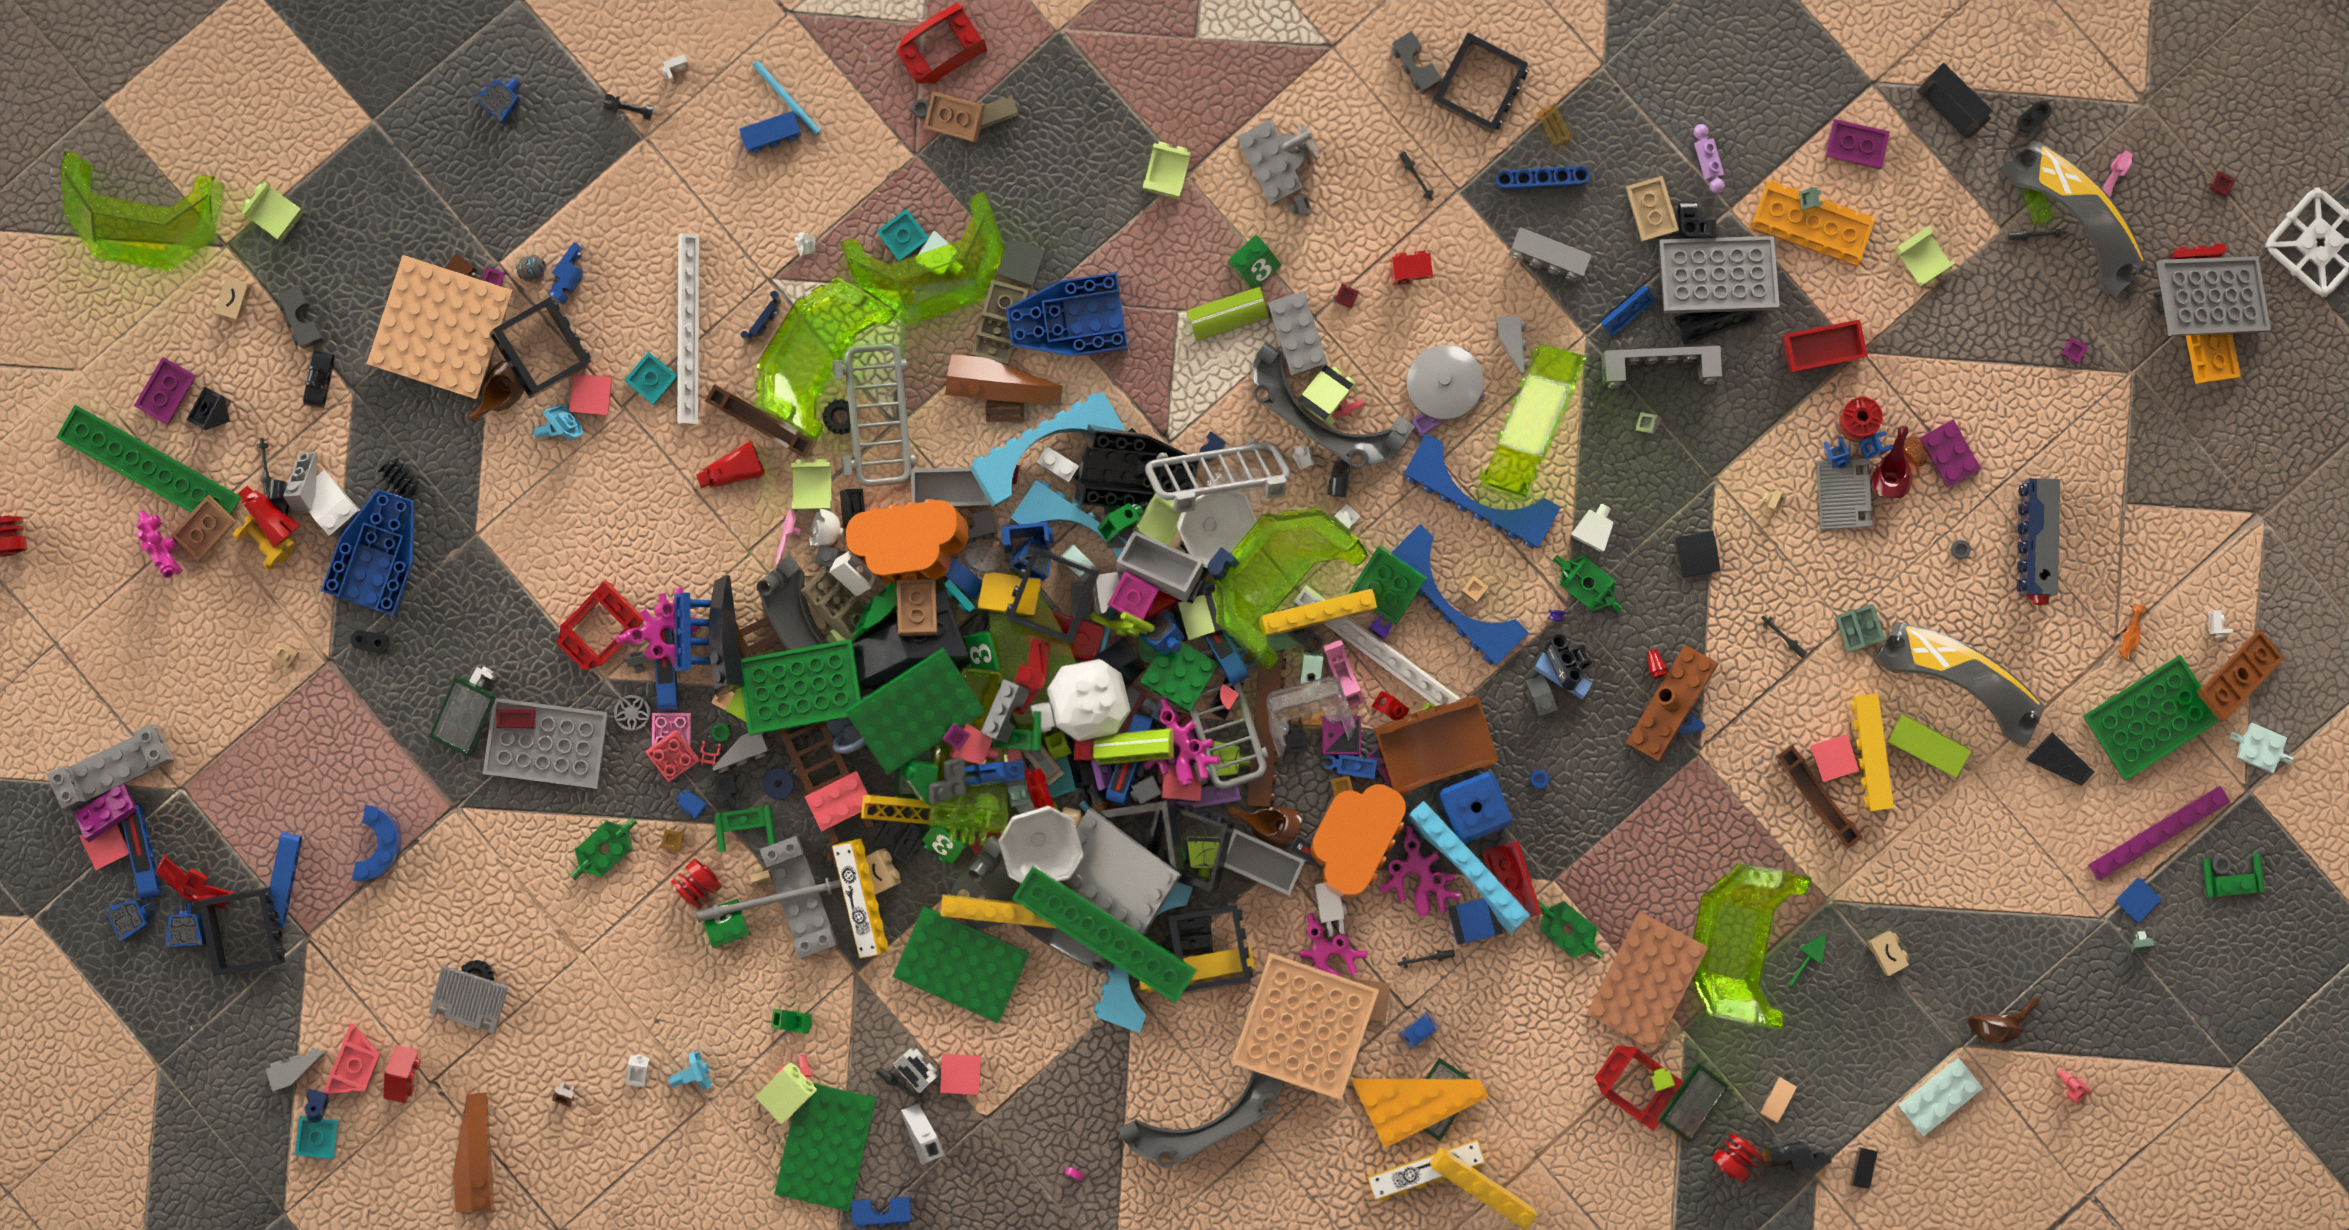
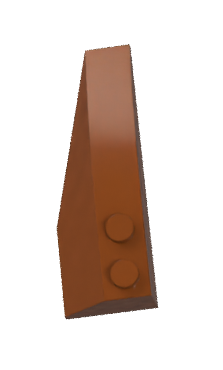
[945,353,1063,405]
[453,1092,495,1212]

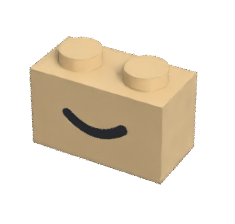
[214,277,252,322]
[866,848,901,895]
[1867,931,1909,976]

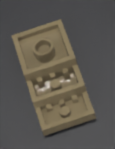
[971,280,1029,365]
[800,567,879,642]

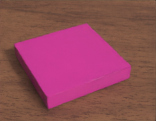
[1108,571,1160,620]

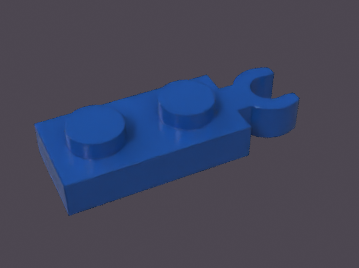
[1324,754,1378,779]

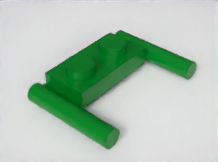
[990,709,1041,750]
[714,806,776,852]
[2203,853,2265,897]

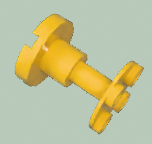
[233,514,296,571]

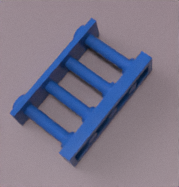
[674,593,711,671]

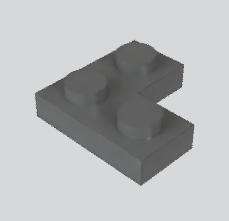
[929,757,966,805]

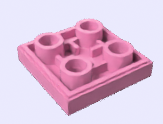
[652,713,691,747]

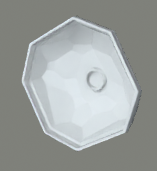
[1177,490,1260,568]
[1047,659,1131,741]
[999,806,1084,883]

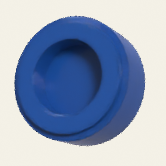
[1530,770,1549,789]

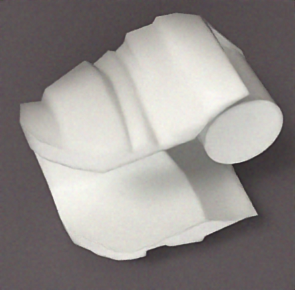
[794,232,816,256]
[1292,446,1315,470]

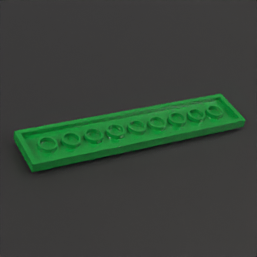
[56,405,241,516]
[1012,866,1197,1003]

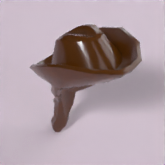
[469,360,525,422]
[1228,806,1302,846]
[1967,998,2039,1043]

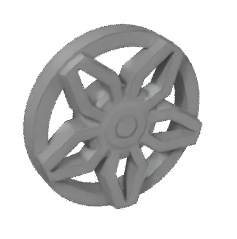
[614,695,650,731]

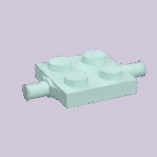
[2229,723,2293,774]

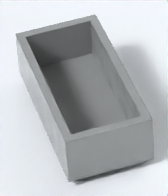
[1509,227,1591,283]
[1267,291,1328,378]
[911,467,990,508]
[1116,531,1203,602]
[1224,829,1305,896]

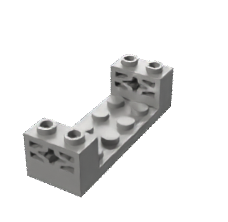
[1601,346,1722,389]
[46,724,174,810]
[760,836,838,959]

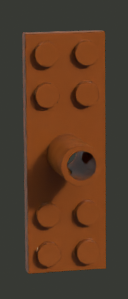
[2197,629,2284,723]
[1626,645,1719,762]

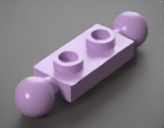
[1694,124,1725,194]

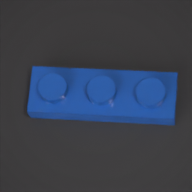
[1601,286,1655,337]

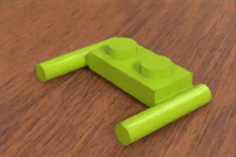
[1090,612,1155,637]

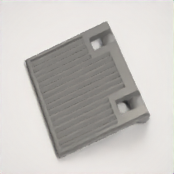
[1817,458,1873,530]
[429,965,509,1034]

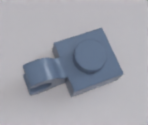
[1142,698,1177,725]

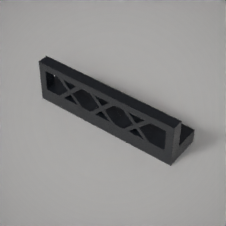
[1674,311,1756,345]

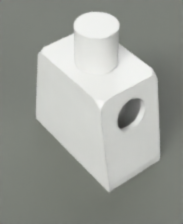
[1570,504,1613,553]

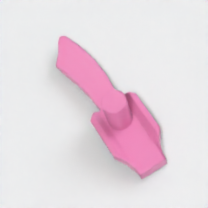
[2103,150,2133,197]
[776,509,801,565]

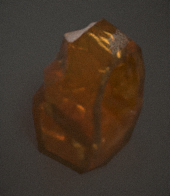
[1904,433,1928,467]

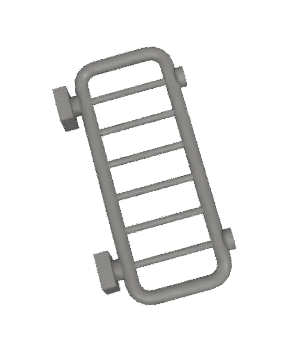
[832,343,916,487]
[1145,438,1290,514]
[1190,648,1269,789]

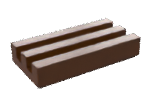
[986,402,1024,422]

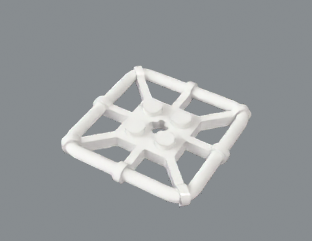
[2265,188,2349,297]

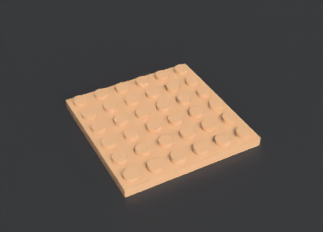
[367,255,513,400]
[1231,953,1379,1100]

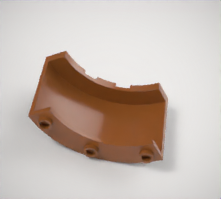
[1374,695,1499,795]

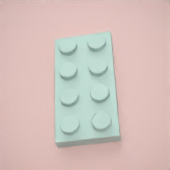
[1898,1058,1983,1137]

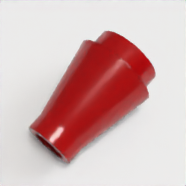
[1646,649,1668,679]

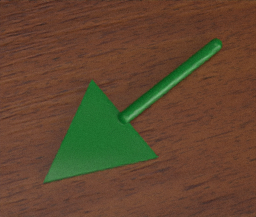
[1789,933,1826,987]

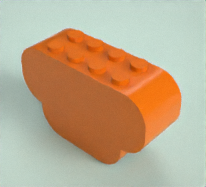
[846,499,968,585]
[1311,785,1406,899]

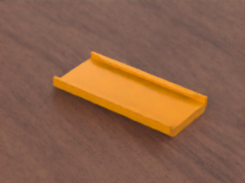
[1750,179,1875,267]
[2186,334,2241,384]

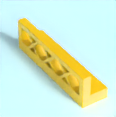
[861,795,941,825]

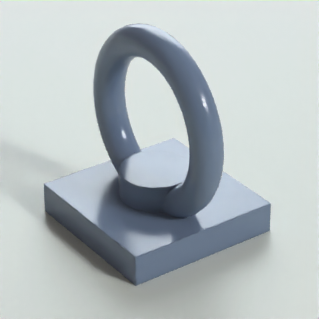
[825,718,866,754]

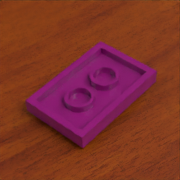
[1825,119,1890,170]
[134,357,197,425]
[1919,419,1981,488]
[75,783,137,843]

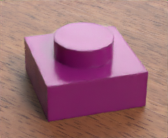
[482,267,506,287]
[2061,337,2088,364]
[943,723,970,750]

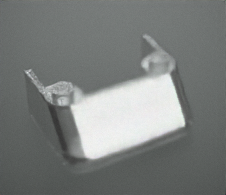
[1266,676,1356,757]

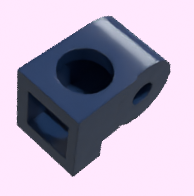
[1199,431,1226,462]
[1207,547,1240,580]
[305,1089,329,1123]

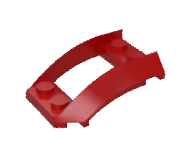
[896,3,987,84]
[557,580,644,670]
[1595,1046,1683,1131]

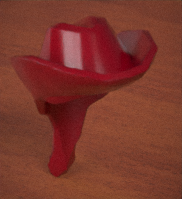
[1870,425,1912,499]

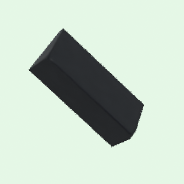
[840,489,865,529]
[1850,1147,1878,1189]

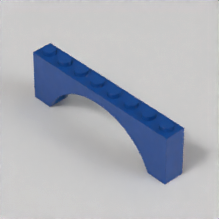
[1403,434,1561,549]
[1391,524,1529,666]

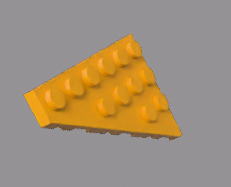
[1351,1078,1489,1148]

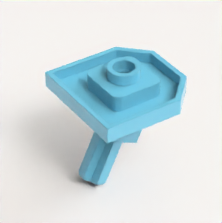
[533,403,583,441]
[668,1051,713,1091]

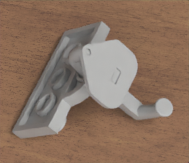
[1237,119,1320,205]

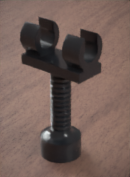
[603,94,654,120]

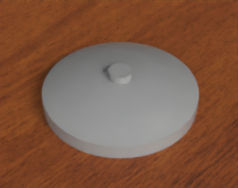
[1407,345,1483,421]

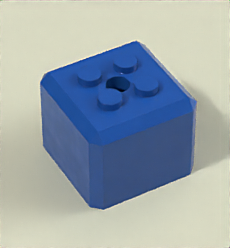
[1438,772,1512,844]

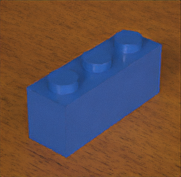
[739,111,802,155]

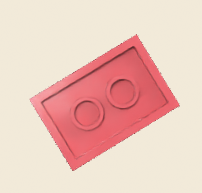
[805,771,874,832]

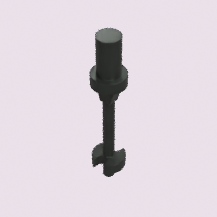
[1399,151,1434,202]
[2008,227,2066,241]
[257,438,272,495]
[1761,615,1807,658]
[1397,949,1455,969]
[875,1067,926,1104]

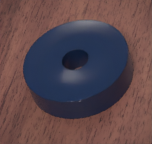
[763,768,794,799]

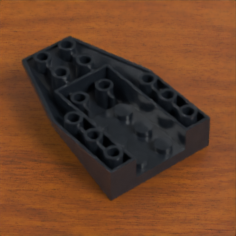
[1074,424,1199,508]
[853,589,970,685]

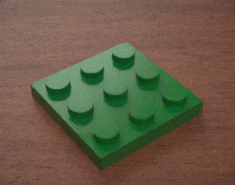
[1349,545,1427,625]
[1140,641,1219,713]

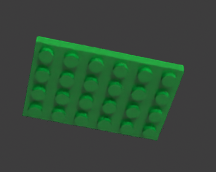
[741,639,861,736]
[845,648,985,775]
[2082,655,2220,781]
[892,906,1030,1023]
[774,1083,876,1212]

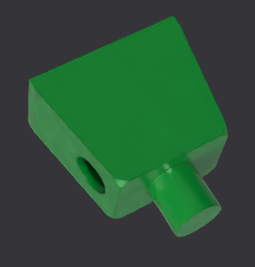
[1097,503,1144,543]

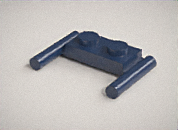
[741,291,782,344]

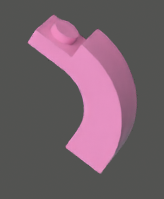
[1323,639,1364,709]

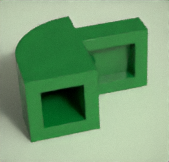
[771,1009,812,1034]

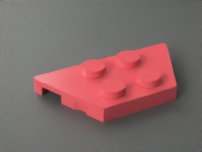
[323,1023,381,1094]

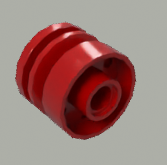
[1839,397,1883,442]
[0,515,28,557]
[671,858,723,910]
[1711,1133,1764,1184]

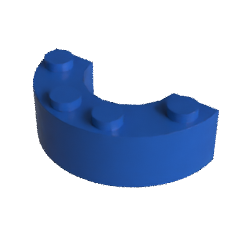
[352,804,402,881]

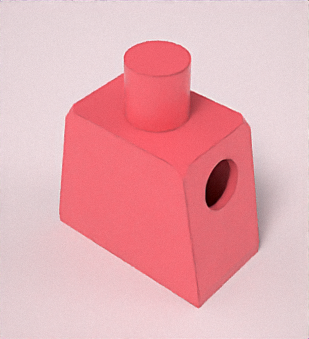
[949,723,999,764]

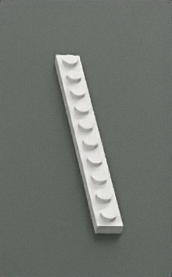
[677,233,699,425]
[1294,585,1461,706]

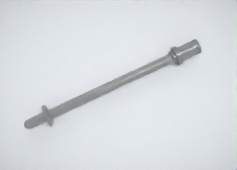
[696,877,842,922]

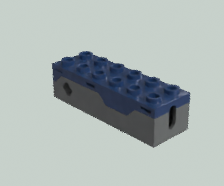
[2017,478,2060,606]

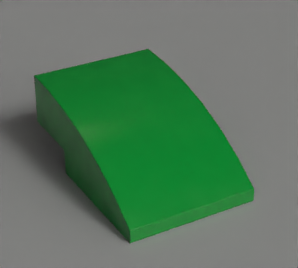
[851,582,897,640]

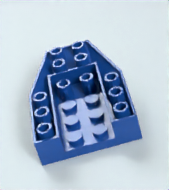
[1006,272,1128,356]
[321,489,414,617]

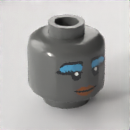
[516,255,546,282]

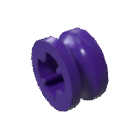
[1547,610,1566,622]

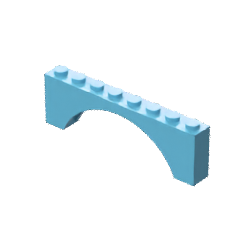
[970,392,1126,508]
[1010,480,1128,576]
[1407,801,1530,936]
[1094,882,1193,1033]

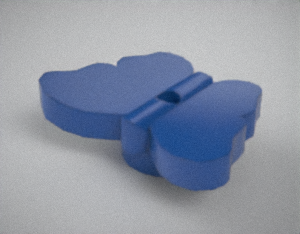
[1678,711,1705,735]

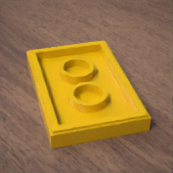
[978,571,1042,617]

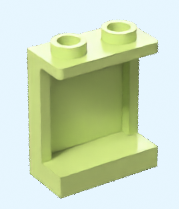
[1143,142,1191,200]
[1133,493,1181,545]
[755,1062,817,1125]

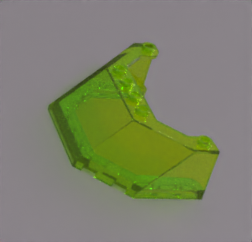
[60,151,225,271]
[840,191,1005,325]
[755,276,897,442]
[1478,343,1587,503]
[1214,506,1369,671]
[1693,863,1812,1030]

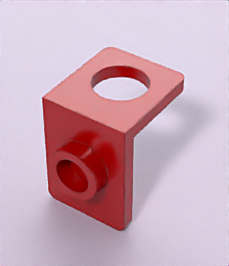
[1372,691,1409,721]

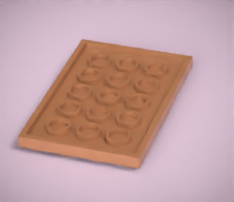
[1586,911,1709,1050]

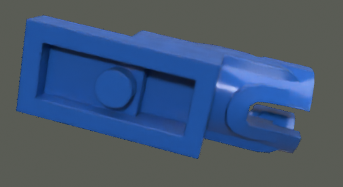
[548,242,584,305]
[965,760,1026,786]

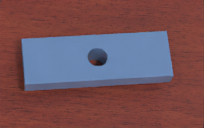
[1533,652,1592,699]

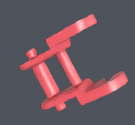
[699,741,721,767]

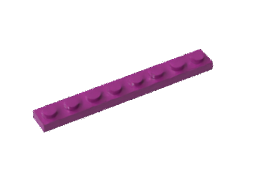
[2088,786,2230,881]

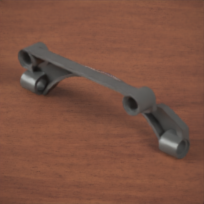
[1253,342,1407,469]
[1118,1070,1282,1168]

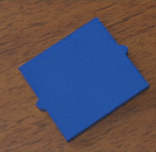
[2115,877,2161,923]

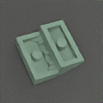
[1836,603,1886,652]

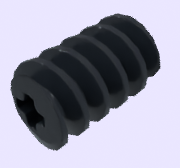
[378,458,420,499]

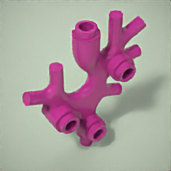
[136,511,183,578]
[616,588,701,668]
[1142,698,1220,787]
[1379,826,1461,917]
[1300,913,1367,977]

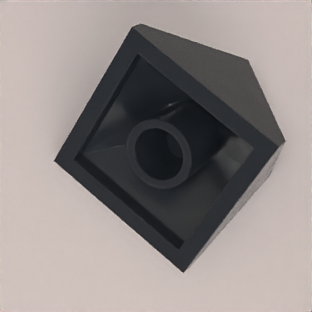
[186,386,231,430]
[1093,637,1145,685]

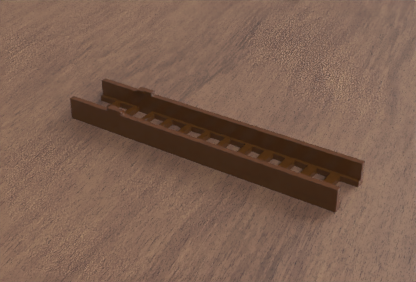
[736,602,875,845]

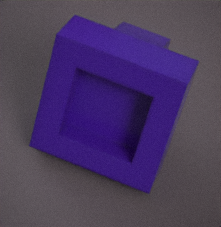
[1369,616,1392,639]

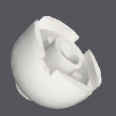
[809,508,843,547]

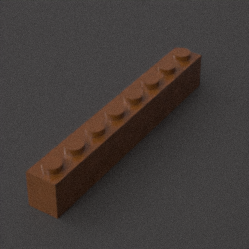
[1247,652,1287,808]

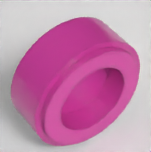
[1064,1167,1085,1182]

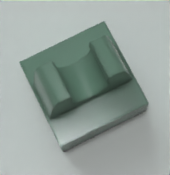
[1799,187,1823,210]
[1008,784,1031,807]
[2130,931,2154,953]

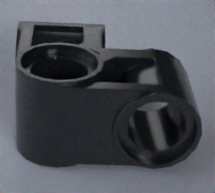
[1678,202,1717,239]
[1327,460,1350,498]
[267,479,290,516]

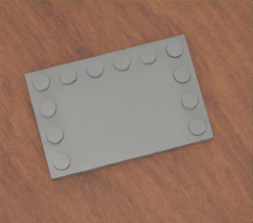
[1659,236,1780,314]
[2156,256,2271,336]
[483,698,608,789]
[1063,808,1181,936]

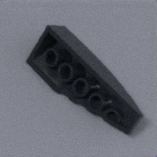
[709,575,744,697]

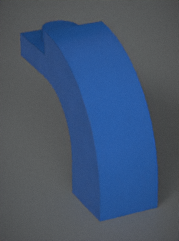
[944,556,983,599]

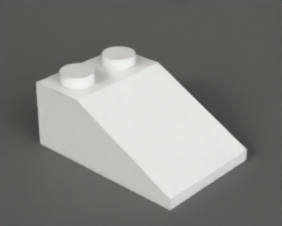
[307,470,360,538]

